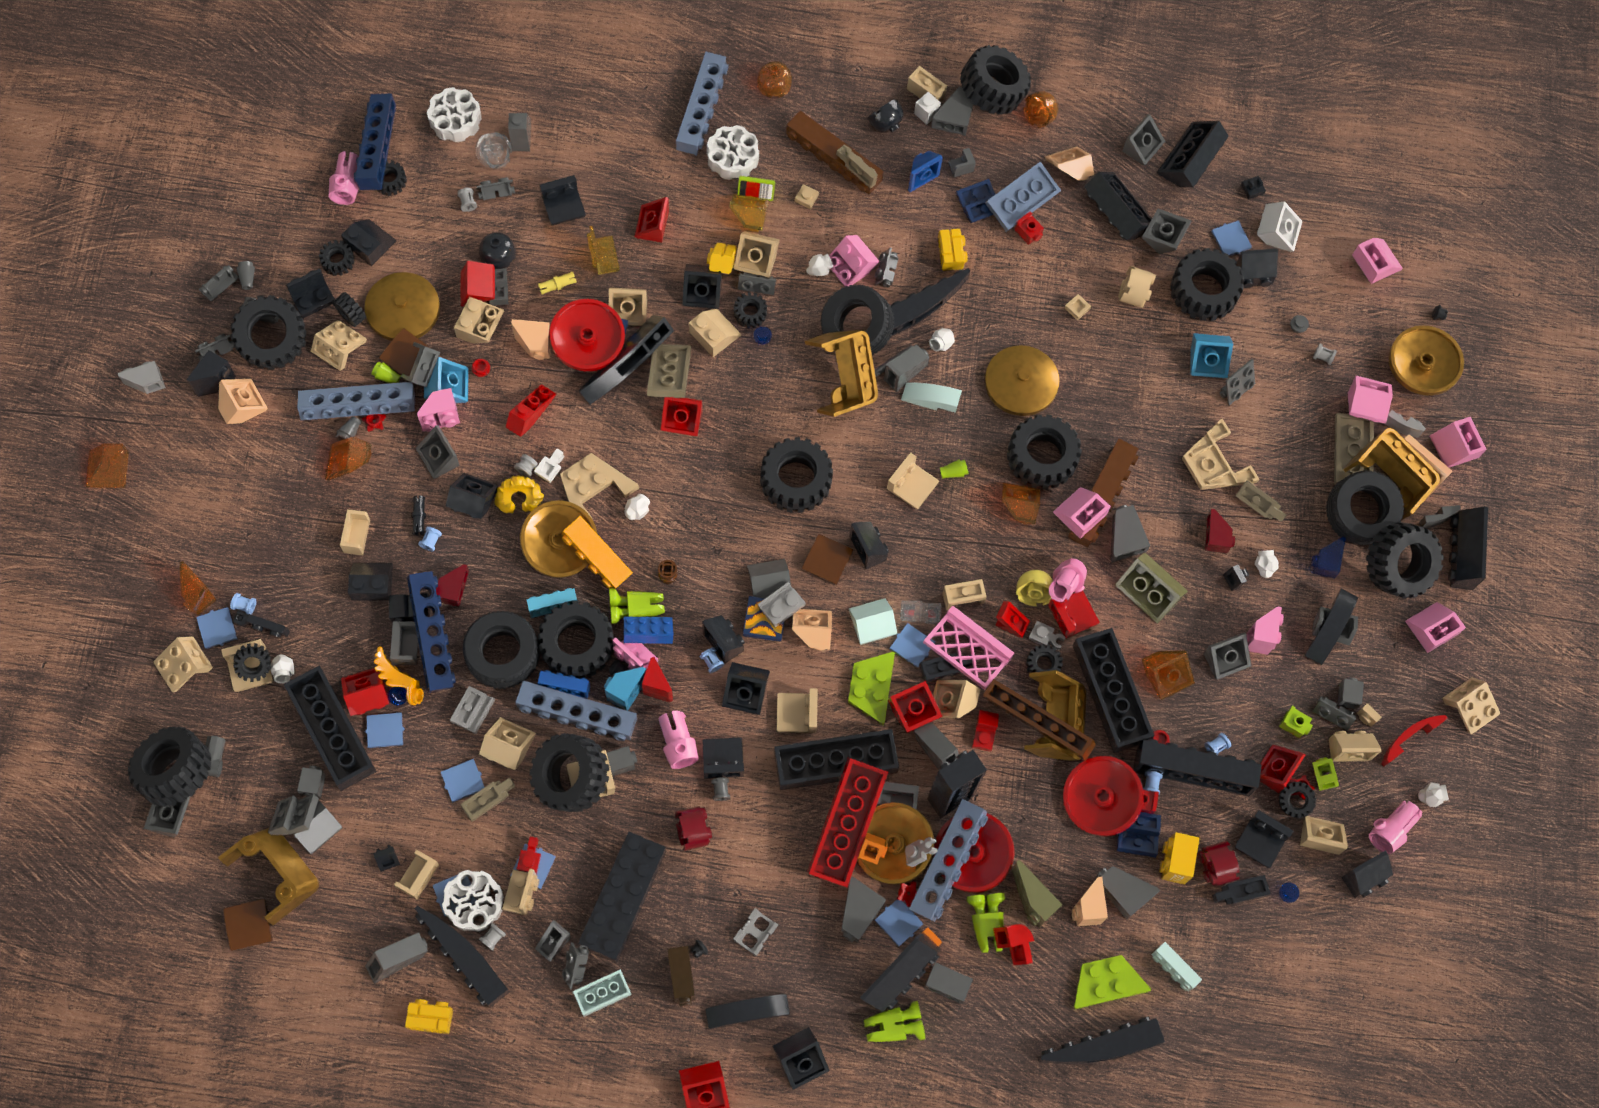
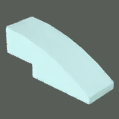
[901,383,962,413]

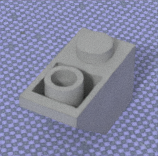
[118,361,166,394]

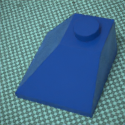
[908,151,943,192]

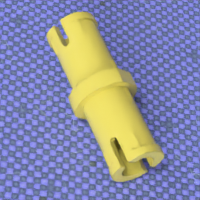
[538,271,577,295]

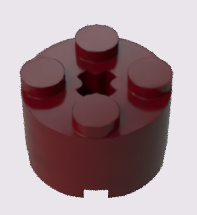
[675,806,712,851]
[1197,841,1240,886]

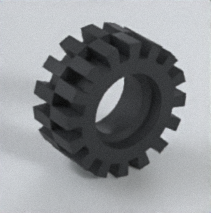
[377,160,407,196]
[319,240,355,276]
[332,292,366,327]
[734,292,767,328]
[234,643,271,682]
[1026,644,1063,673]
[1279,782,1317,818]

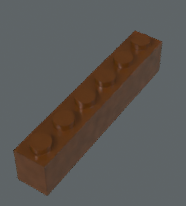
[786,111,884,195]
[1068,439,1139,548]
[983,679,1096,761]

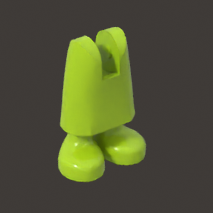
[609,588,665,624]
[967,893,1005,953]
[864,1001,926,1042]

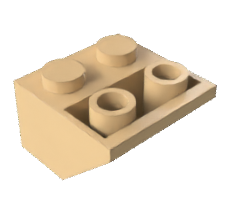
[454,297,504,344]

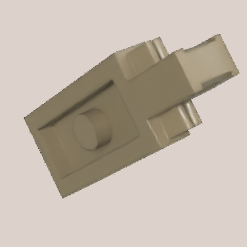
[836,144,878,188]
[1235,480,1287,522]
[460,778,515,822]

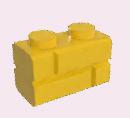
[938,229,968,271]
[707,243,737,274]
[405,999,453,1034]

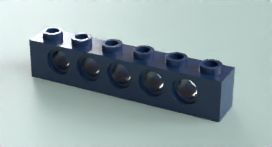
[354,93,396,190]
[407,571,456,693]

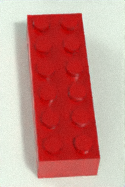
[807,757,888,887]

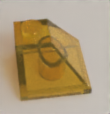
[729,194,769,232]

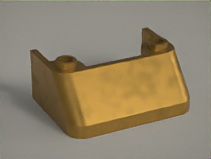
[805,330,878,417]
[1343,428,1440,520]
[1024,670,1086,761]
[218,828,319,926]

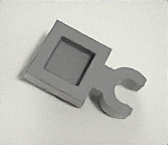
[1029,621,1066,650]
[905,837,937,867]

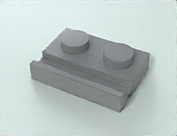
[758,582,806,627]
[450,686,495,734]

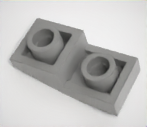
[1384,410,1426,438]

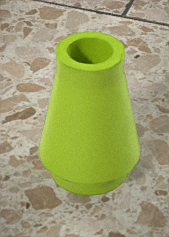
[371,362,401,383]
[940,459,968,479]

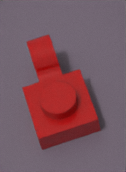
[516,836,541,875]

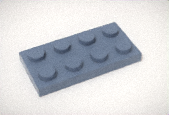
[985,162,1061,232]

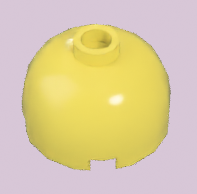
[1016,570,1053,606]

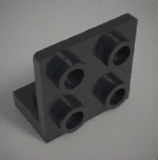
[539,175,586,226]
[286,269,335,318]
[702,737,744,779]
[1235,810,1293,868]

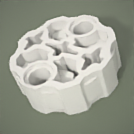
[427,87,482,142]
[707,125,759,180]
[442,870,504,932]

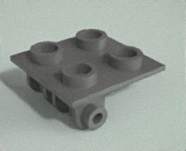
[1219,359,1256,405]

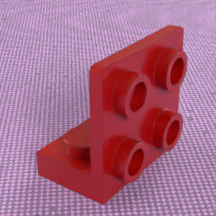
[1048,590,1100,639]

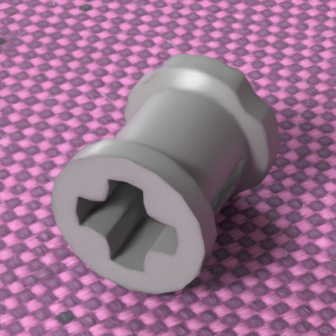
[457,188,477,212]
[1313,343,1337,365]
[479,923,506,951]

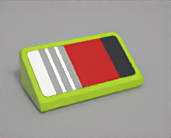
[738,176,775,201]

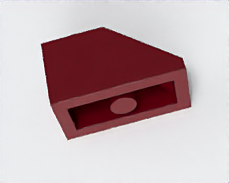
[1205,509,1235,553]
[436,564,469,607]

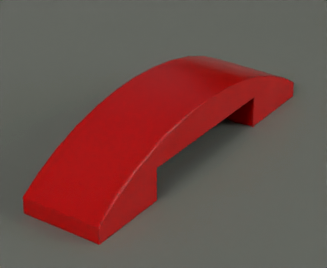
[1381,715,1448,767]

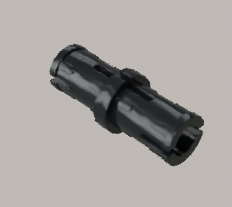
[411,495,426,536]

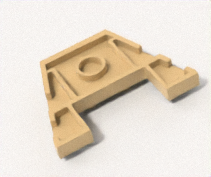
[1182,419,1260,490]
[560,453,639,518]

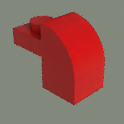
[993,924,1034,966]

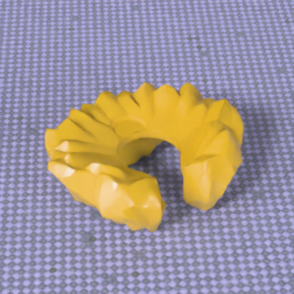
[494,475,544,513]

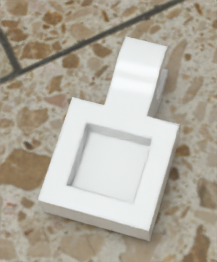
[534,449,564,483]

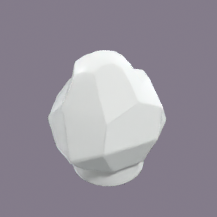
[806,254,833,276]
[929,328,955,351]
[625,494,650,520]
[1255,550,1278,578]
[270,655,294,683]
[1418,782,1449,807]

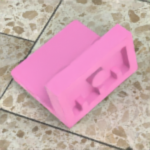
[612,638,658,670]

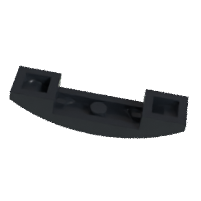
[1304,588,1359,665]
[705,994,790,1030]

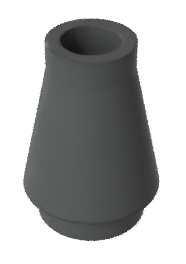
[236,261,255,290]
[336,416,361,445]

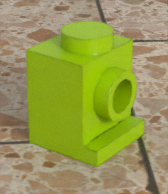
[1279,706,1313,739]
[1312,758,1339,791]

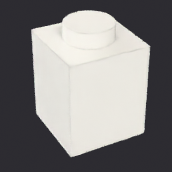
[914,92,941,125]

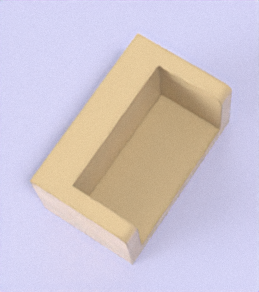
[907,66,947,102]
[340,509,370,556]
[942,579,986,610]
[394,850,439,900]

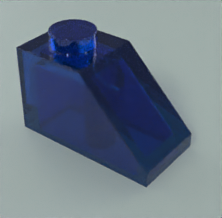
[1311,537,1346,579]

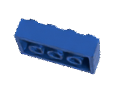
[623,617,673,644]
[538,670,590,699]

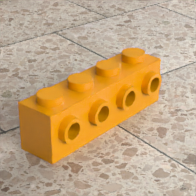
[561,516,633,589]

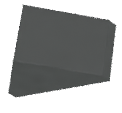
[535,920,571,962]

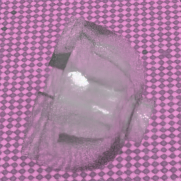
[475,132,512,169]

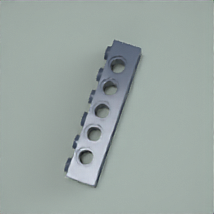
[676,52,728,155]
[297,382,415,420]
[516,681,637,741]
[909,799,988,922]

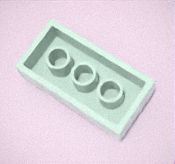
[1151,942,1202,992]
[573,969,631,1017]

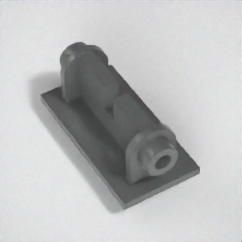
[477,177,515,201]
[875,247,899,287]
[198,265,239,302]
[738,272,776,295]
[195,333,235,361]
[1312,696,1356,731]
[562,942,589,989]

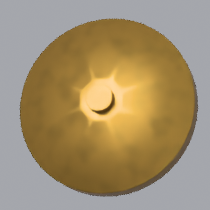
[365,272,440,341]
[1389,326,1464,396]
[985,345,1059,416]
[520,500,597,578]
[857,803,934,884]

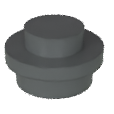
[1290,315,1309,333]

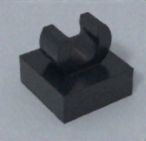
[1241,176,1266,199]
[1223,565,1250,591]
[373,845,400,872]

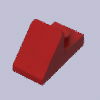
[996,601,1030,638]
[972,710,999,752]

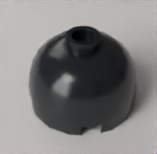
[867,99,903,133]
[479,232,516,269]

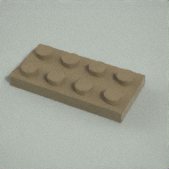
[647,344,691,398]
[1334,413,1374,485]

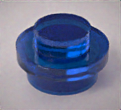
[753,326,772,345]
[388,687,407,706]
[1279,882,1300,903]

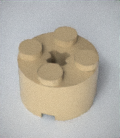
[1118,266,1156,308]

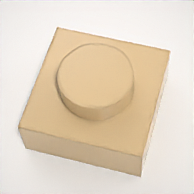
[795,184,819,209]
[1065,294,1091,320]
[1357,703,1382,727]

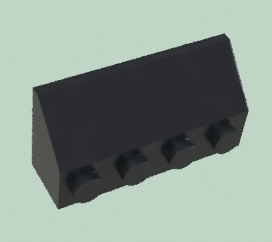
[1157,121,1229,187]
[1084,172,1152,240]
[1448,506,1488,591]
[860,932,941,1012]

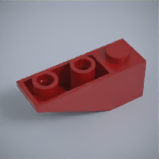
[505,384,556,437]

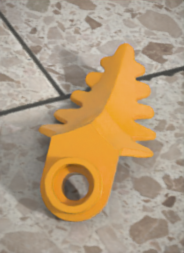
[374,646,424,705]

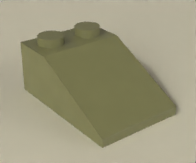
[1011,860,1062,928]

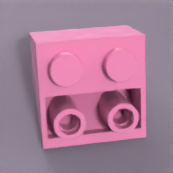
[829,235,880,286]
[1352,238,1402,284]
[1348,376,1393,423]
[417,388,460,432]
[1430,417,1486,468]
[1053,487,1111,539]
[1405,602,1466,653]
[1247,607,1284,655]

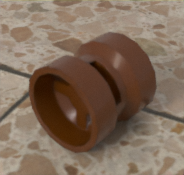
[658,560,678,584]

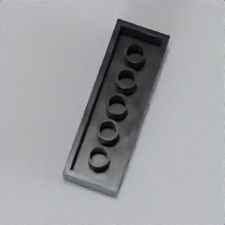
[1072,628,1155,753]
[283,665,377,791]
[774,729,899,791]
[1133,739,1262,796]
[927,750,987,819]
[578,832,666,964]

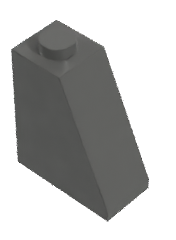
[931,87,973,136]
[508,113,531,152]
[884,345,930,392]
[1110,505,1150,563]
[914,722,959,770]
[1097,866,1160,919]
[841,876,886,943]
[365,933,428,984]

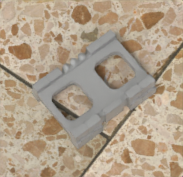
[733,908,778,956]

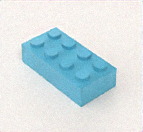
[526,588,577,618]

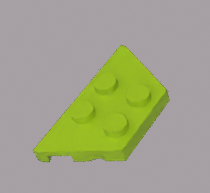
[848,652,895,726]
[1073,955,1151,1010]

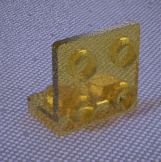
[587,226,620,275]

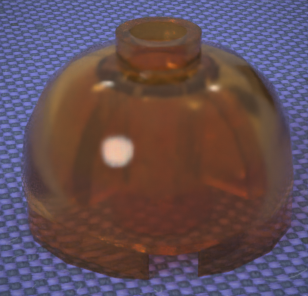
[757,61,792,98]
[1023,91,1059,128]

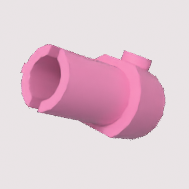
[329,152,359,205]
[1049,559,1087,602]
[658,711,699,769]
[1369,801,1422,854]

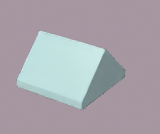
[849,598,897,645]

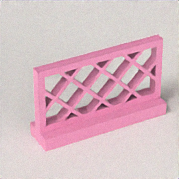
[923,606,1014,690]

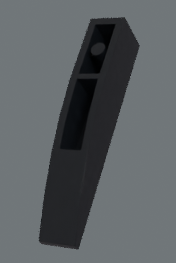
[890,268,970,337]
[578,315,674,405]
[414,906,510,1008]
[1037,1016,1165,1064]

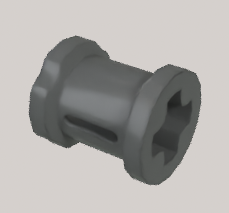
[711,778,730,801]

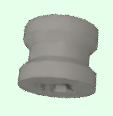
[514,454,538,477]

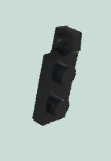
[233,611,290,638]
[919,653,973,682]
[1212,875,1271,905]

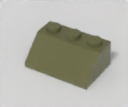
[1115,553,1188,624]

